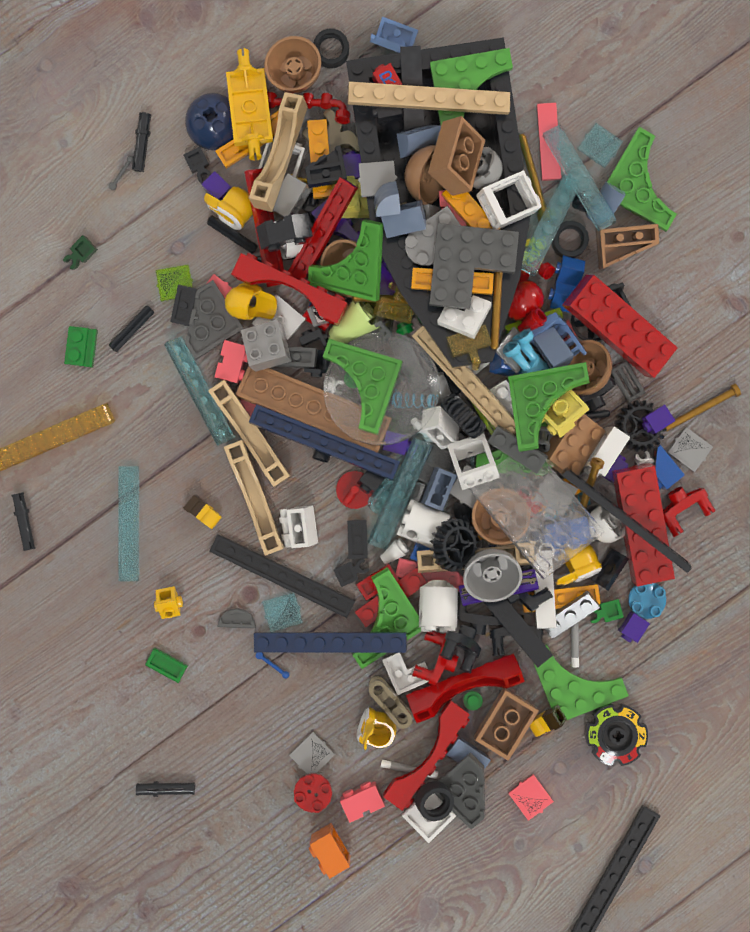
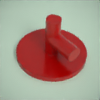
[336,471,374,509]

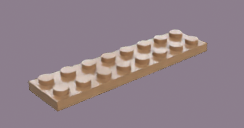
[235,366,392,453]

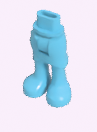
[503,329,549,374]

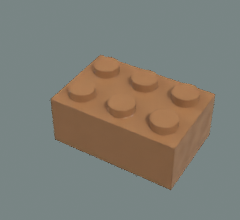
[428,116,485,196]
[543,414,606,475]
[474,688,539,761]

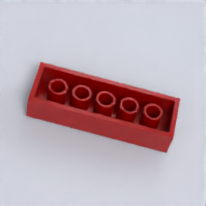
[562,275,678,378]
[612,463,675,587]

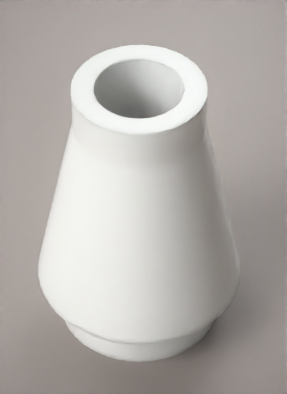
[380,538,409,565]

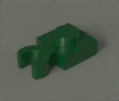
[63,235,98,270]

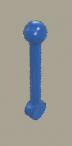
[256,652,289,679]

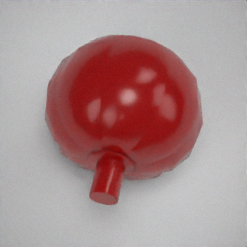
[508,280,544,321]

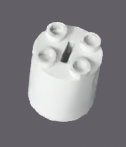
[397,499,450,548]
[419,580,458,633]

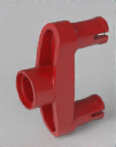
[663,487,715,537]
[412,631,459,686]

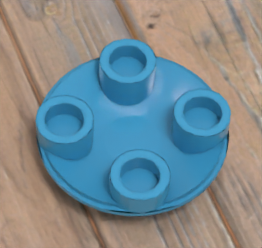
[628,583,666,619]

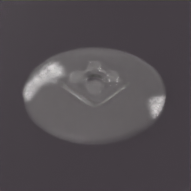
[324,332,440,445]

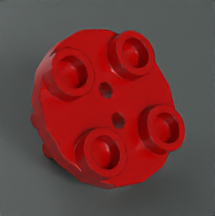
[294,773,332,813]

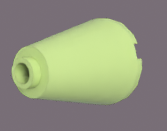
[328,300,380,344]

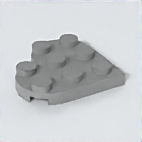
[405,206,461,266]

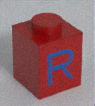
[372,63,402,85]

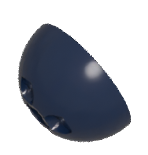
[185,93,234,150]

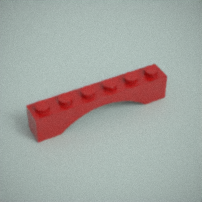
[231,253,348,326]
[406,654,525,723]
[383,700,470,811]

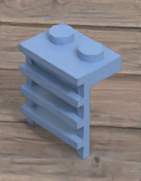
[370,17,419,53]
[530,312,587,357]

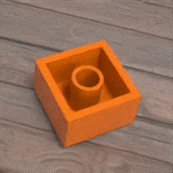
[309,823,351,879]

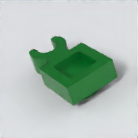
[590,598,624,623]

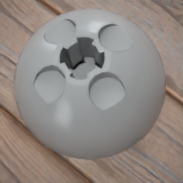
[463,548,522,602]

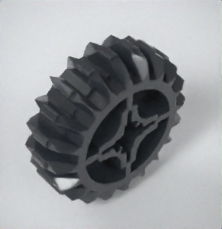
[441,393,487,439]
[614,400,667,452]
[429,519,480,572]

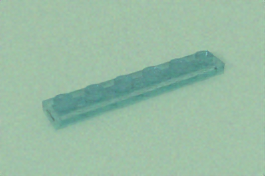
[543,125,616,231]
[521,173,582,276]
[164,337,235,446]
[367,437,433,549]
[119,466,139,581]

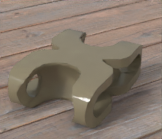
[301,109,360,154]
[369,675,412,729]

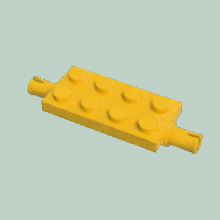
[226,48,273,161]

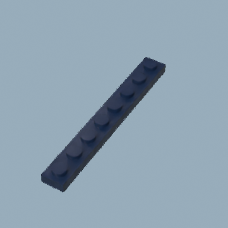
[249,404,400,481]
[254,632,407,653]

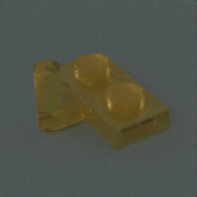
[373,282,413,324]
[447,325,492,370]

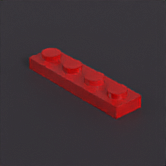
[355,567,428,627]

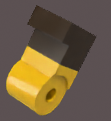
[183,495,222,529]
[529,705,567,737]

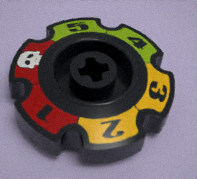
[585,703,648,766]

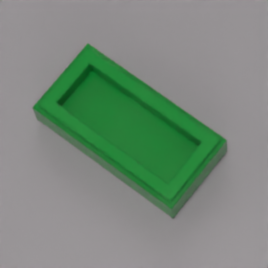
[145,648,188,683]

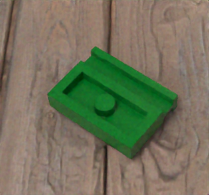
[64,326,98,368]

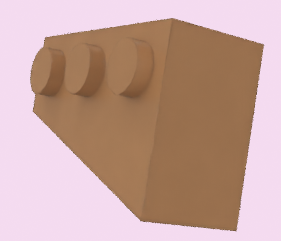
[596,224,659,269]

